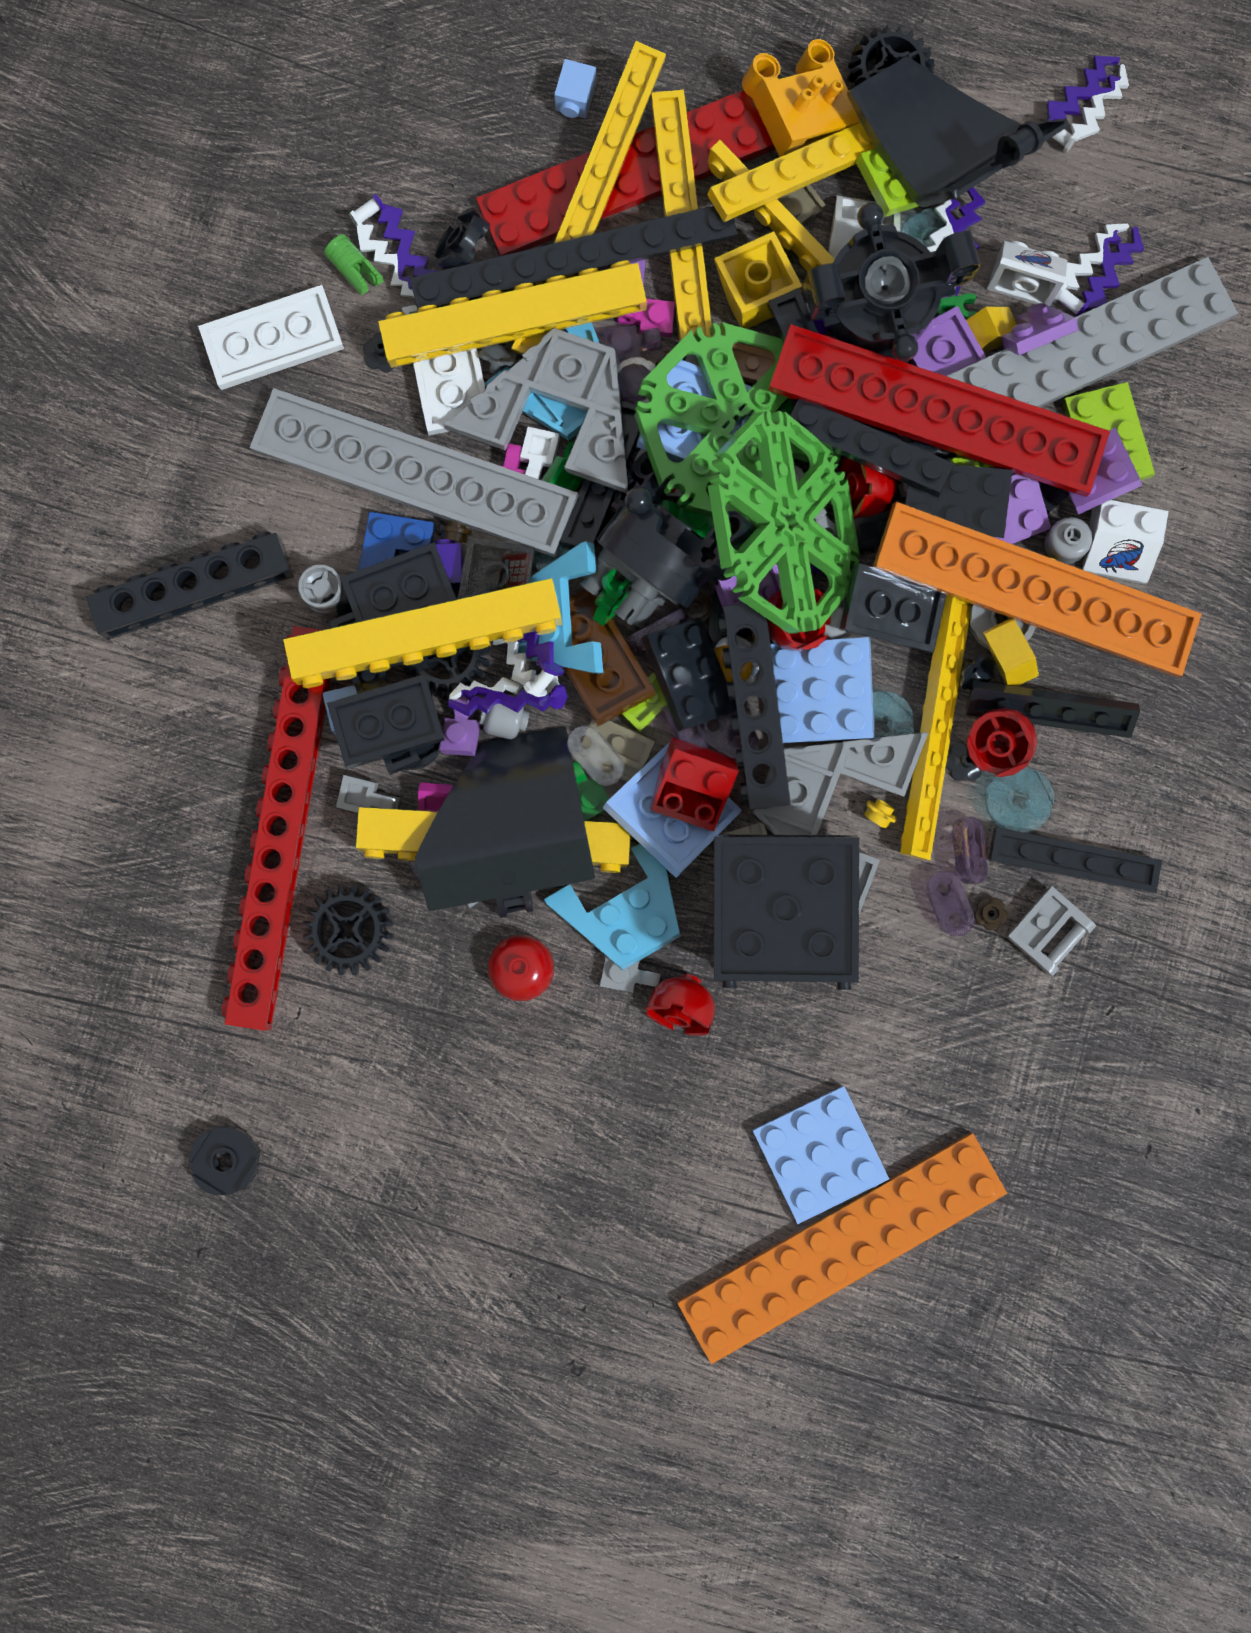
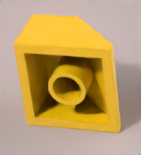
[714,231,802,329]

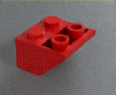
[650,737,739,832]

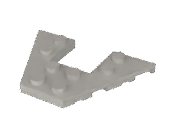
[443,328,629,493]
[754,732,928,914]

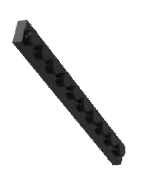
[410,205,738,311]

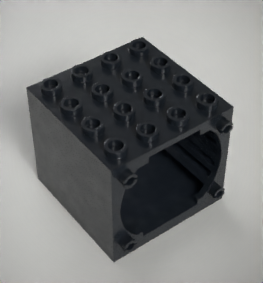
[714,834,859,990]

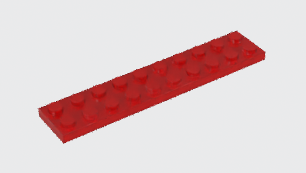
[476,90,776,256]
[768,324,1110,497]

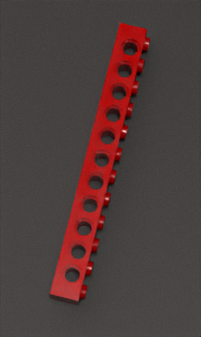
[222,626,331,1031]

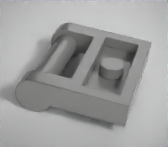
[1006,886,1096,977]

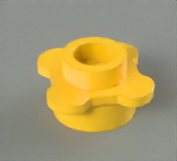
[864,799,896,828]

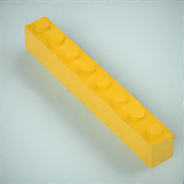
[378,261,647,368]
[283,578,562,688]
[356,807,630,873]

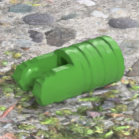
[324,234,384,295]

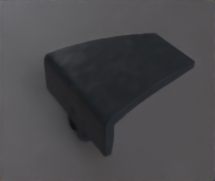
[847,56,1070,207]
[415,726,595,918]

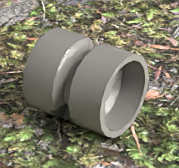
[298,565,348,617]

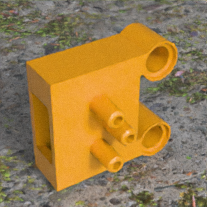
[742,39,860,157]

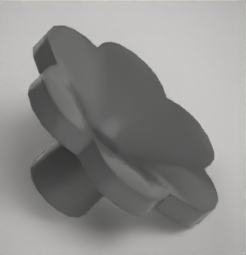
[479,345,518,375]

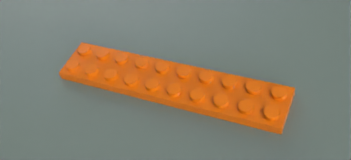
[873,502,1202,677]
[677,1132,1008,1365]

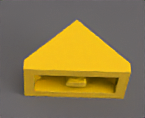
[966,307,1017,353]
[982,618,1039,687]

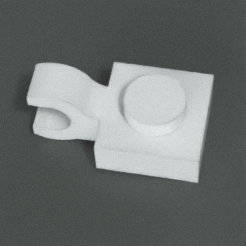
[520,427,560,480]

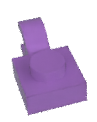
[439,695,480,756]

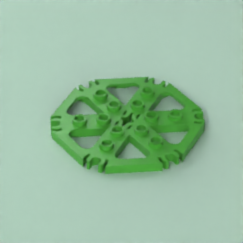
[634,322,841,528]
[708,411,860,634]

